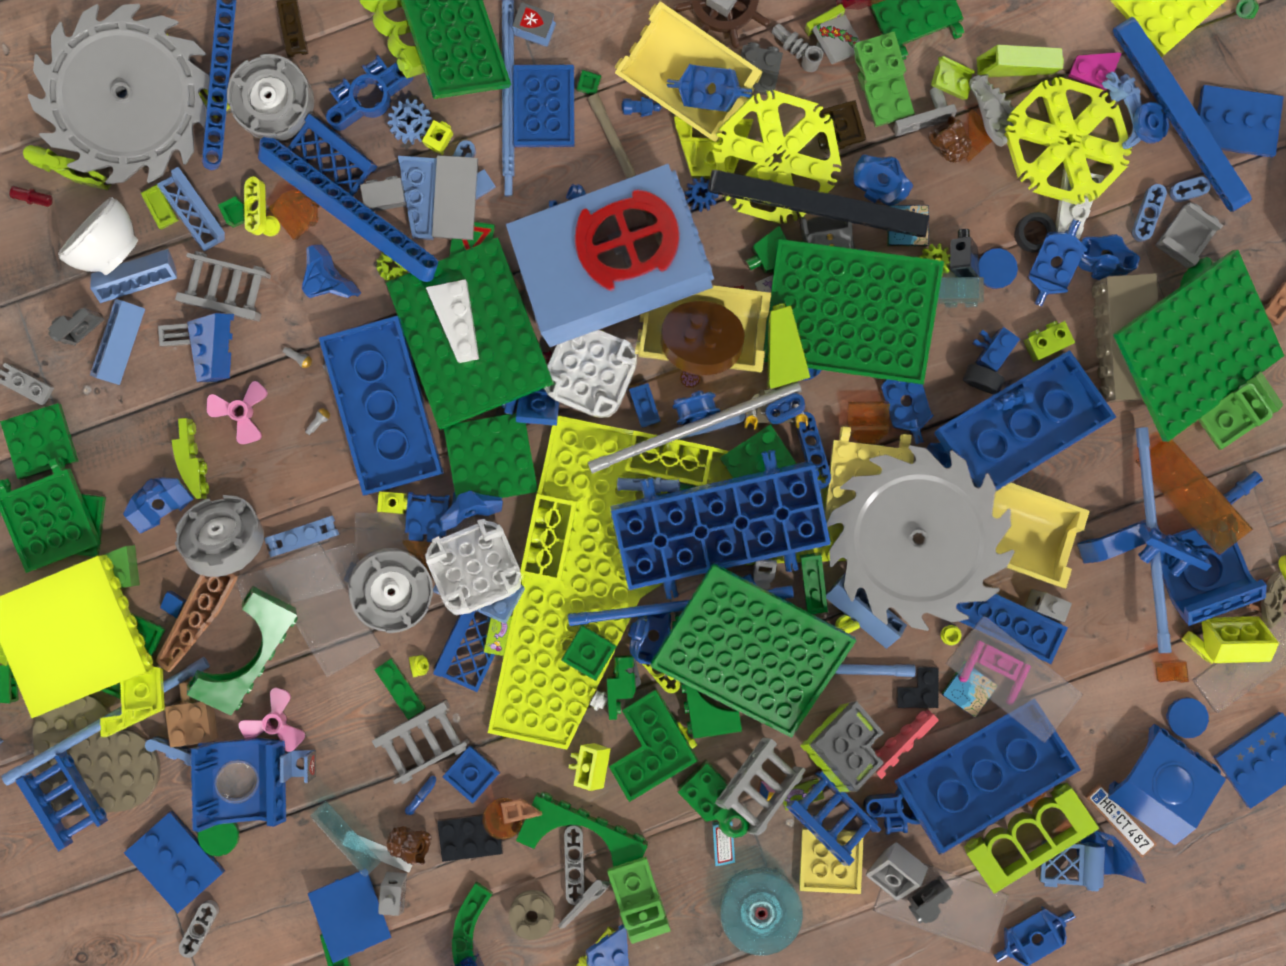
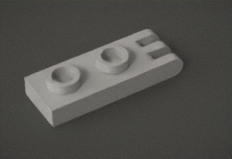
[0,362,54,406]

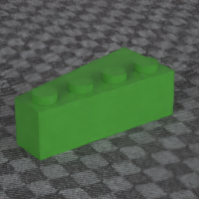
[47,545,140,588]

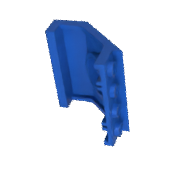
[1160,514,1266,626]
[1108,724,1226,845]

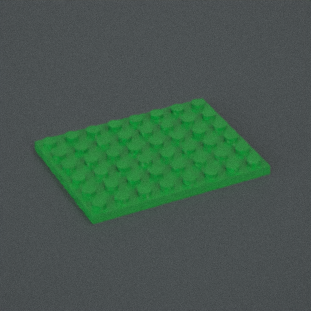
[386,237,554,430]
[763,239,944,385]
[1113,250,1285,442]
[650,563,857,738]

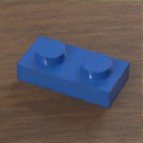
[629,383,661,428]

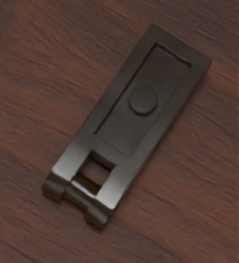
[276,0,309,58]

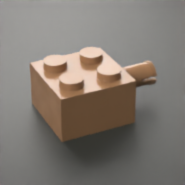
[165,681,218,748]

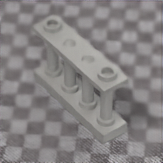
[175,251,271,322]
[372,699,469,784]
[715,738,806,836]

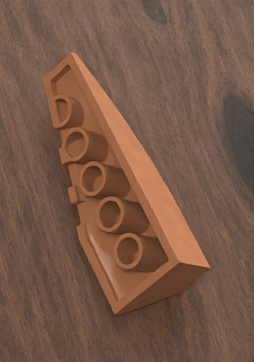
[155,570,240,672]

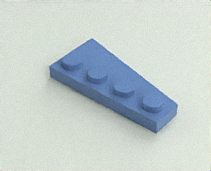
[398,156,437,240]

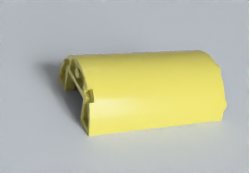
[615,1,762,142]
[635,285,771,373]
[992,483,1090,589]

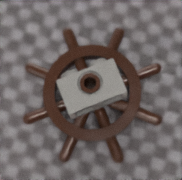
[674,0,770,48]

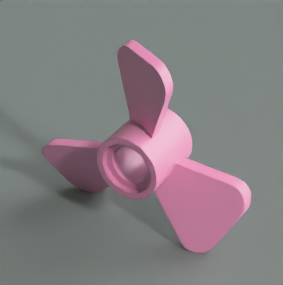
[207,381,268,445]
[239,687,305,752]

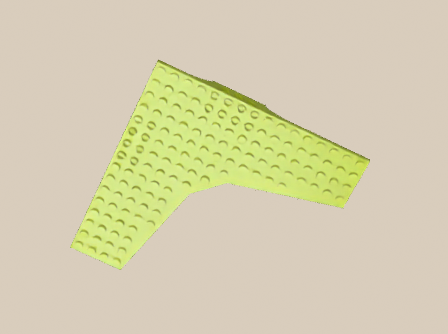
[488,416,847,750]

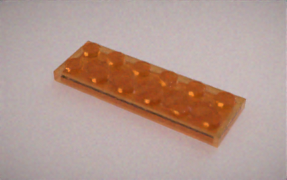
[1135,440,1253,555]

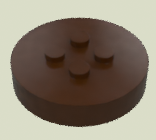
[661,301,745,375]

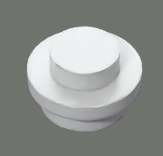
[590,691,608,711]

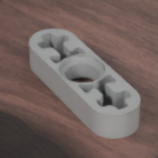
[179,900,219,958]

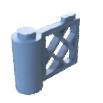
[1040,840,1105,891]

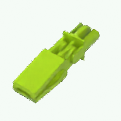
[23,145,111,190]

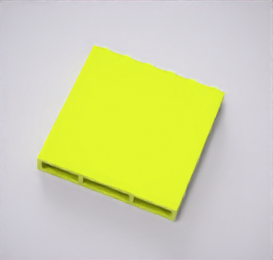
[0,555,153,718]

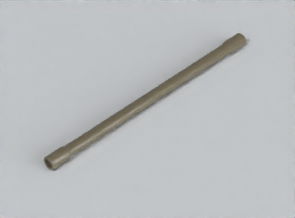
[588,93,663,246]

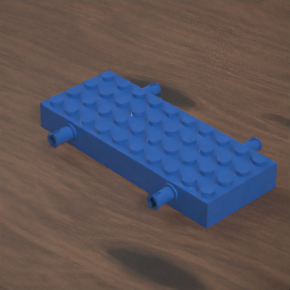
[610,450,831,599]

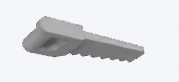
[753,559,777,590]
[558,880,610,928]

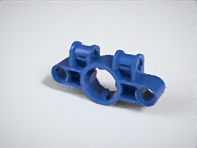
[326,55,414,131]
[863,788,920,835]

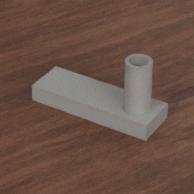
[893,87,957,136]

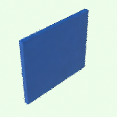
[308,868,392,963]

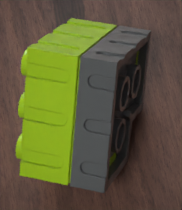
[800,701,884,792]

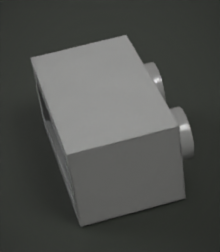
[360,176,407,212]

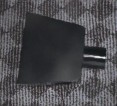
[950,229,980,280]

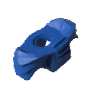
[854,154,913,206]
[1078,234,1140,280]
[628,603,671,664]

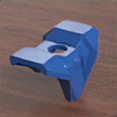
[302,245,361,298]
[123,477,194,534]
[440,491,503,531]

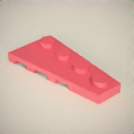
[874,709,939,779]

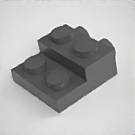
[741,42,783,97]
[48,308,105,346]
[908,876,954,924]

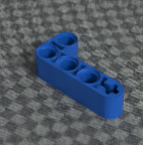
[1077,519,1159,564]

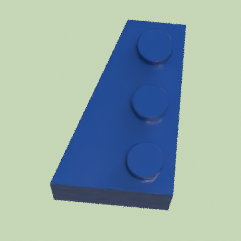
[187,313,234,382]

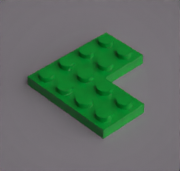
[609,689,699,802]

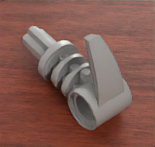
[771,24,825,72]

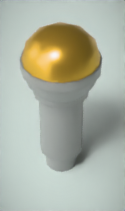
[283,347,312,368]
[305,408,330,435]

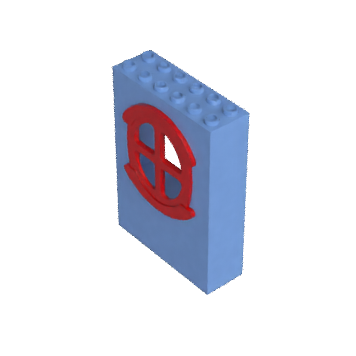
[506,164,714,347]

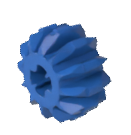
[684,177,719,212]

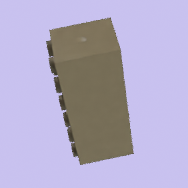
[1092,274,1158,403]

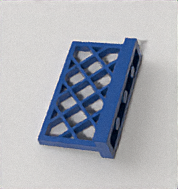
[288,114,378,196]
[433,611,512,692]

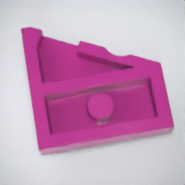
[1068,52,1122,91]

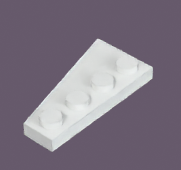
[1056,170,1104,239]
[426,279,479,363]

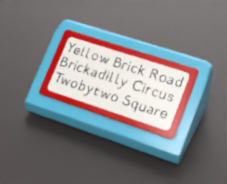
[712,821,735,866]

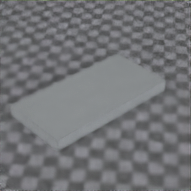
[432,155,478,240]

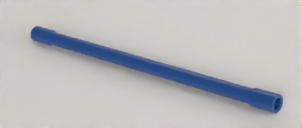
[568,586,794,626]

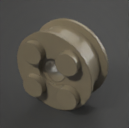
[509,890,555,940]

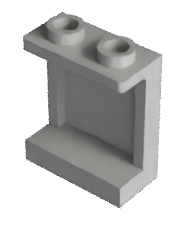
[1155,203,1223,269]

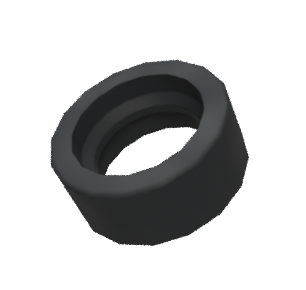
[1014,212,1056,253]
[963,364,1005,394]

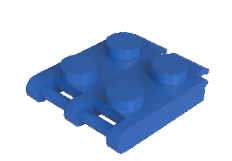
[405,492,450,542]

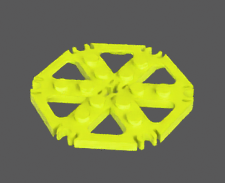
[1004,77,1132,205]
[712,90,841,224]

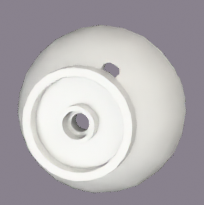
[58,197,138,275]

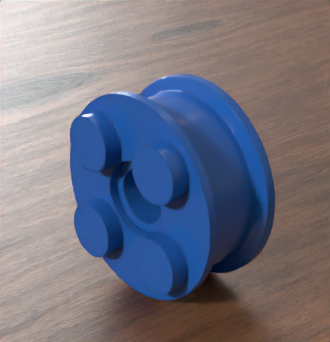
[672,391,720,425]

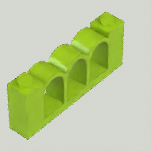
[359,0,425,79]
[964,782,1099,894]

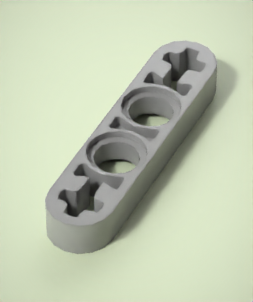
[564,825,585,905]

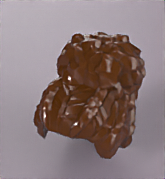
[929,116,972,163]
[386,826,432,865]

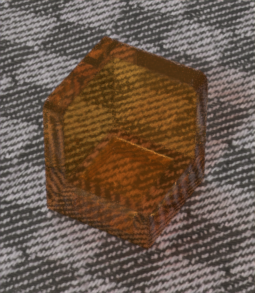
[1155,659,1189,683]

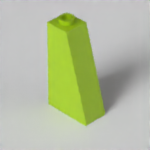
[977,45,1064,77]
[767,303,810,389]

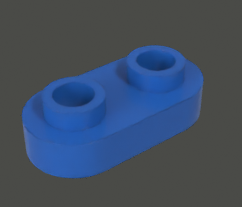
[766,393,805,424]

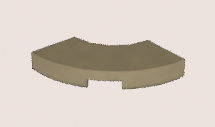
[1261,571,1286,629]

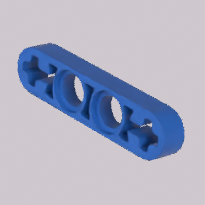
[795,412,831,489]

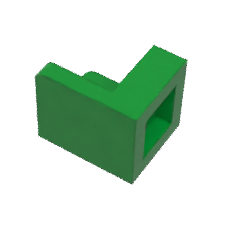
[218,196,245,228]

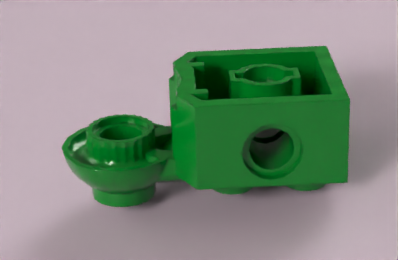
[677,760,751,838]

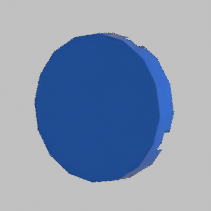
[1133,102,1169,143]
[979,248,1018,289]
[1166,697,1209,738]

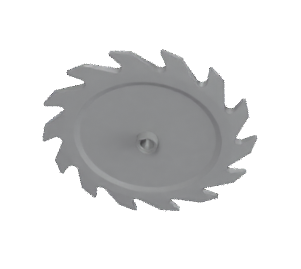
[28,4,212,184]
[827,445,1015,631]

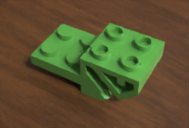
[854,31,915,127]
[1198,371,1284,450]
[607,856,671,944]

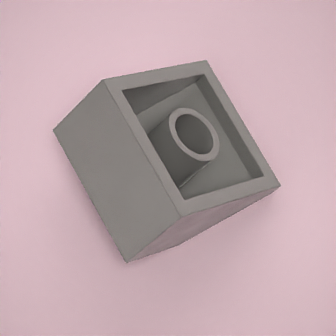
[866,842,928,901]

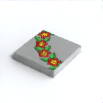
[812,15,860,64]

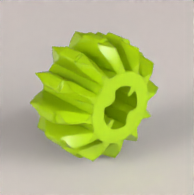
[919,243,950,276]

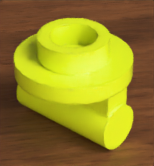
[835,615,860,634]
[409,655,429,677]

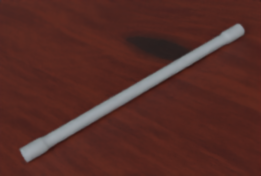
[588,381,802,473]

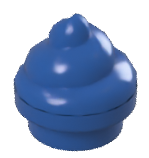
[566,184,586,200]

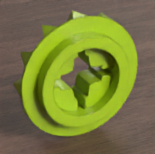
[376,252,408,281]

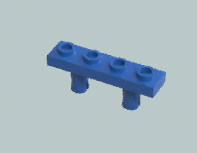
[1138,525,1212,577]

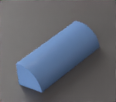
[90,249,177,303]
[90,299,145,385]
[826,573,907,649]

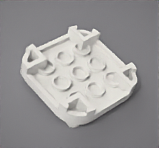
[544,330,638,418]
[425,519,522,615]

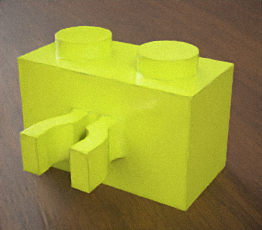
[569,743,611,791]

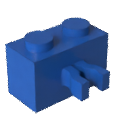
[972,327,1020,372]

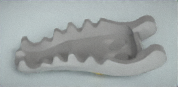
[969,74,1015,147]

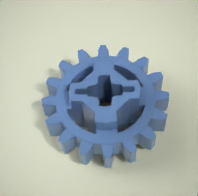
[388,99,433,145]

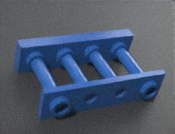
[16,751,108,851]
[785,770,881,866]

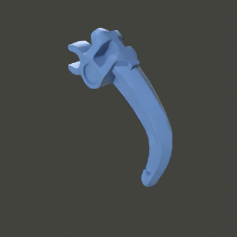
[1102,72,1142,149]

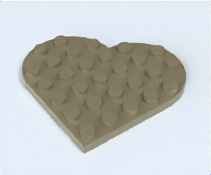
[33,695,161,816]

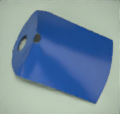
[1076,830,1146,883]

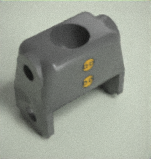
[799,216,855,249]

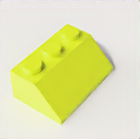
[1202,616,1279,663]

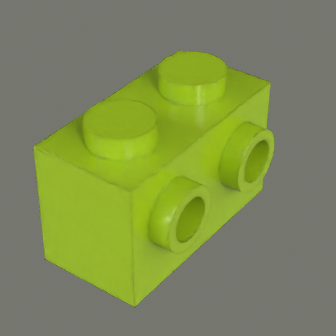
[1023,320,1075,362]

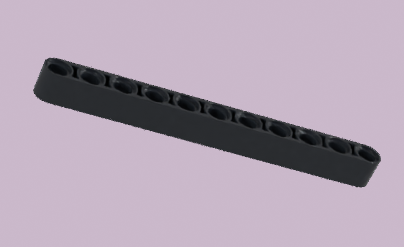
[707,170,930,238]

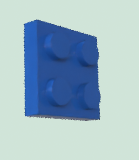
[516,389,559,426]
[443,745,500,804]

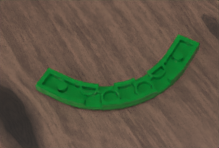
[452,882,493,966]

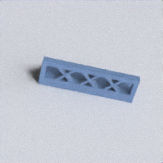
[157,167,225,251]

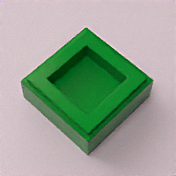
[577,70,602,95]

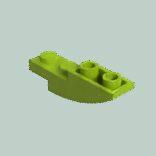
[172,418,209,499]

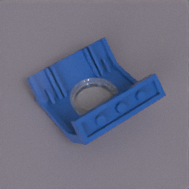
[191,738,286,832]

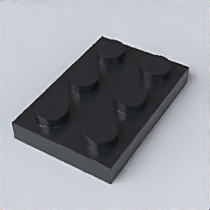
[437,812,503,862]

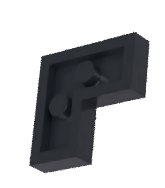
[897,666,939,708]

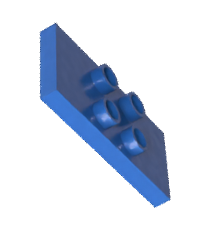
[319,316,444,496]
[934,350,1116,492]
[894,698,1081,855]

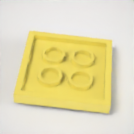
[799,828,863,894]

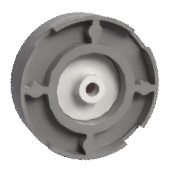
[227,54,314,141]
[175,495,264,577]
[348,548,433,633]

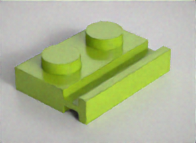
[931,56,975,100]

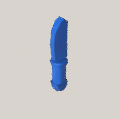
[405,776,436,816]

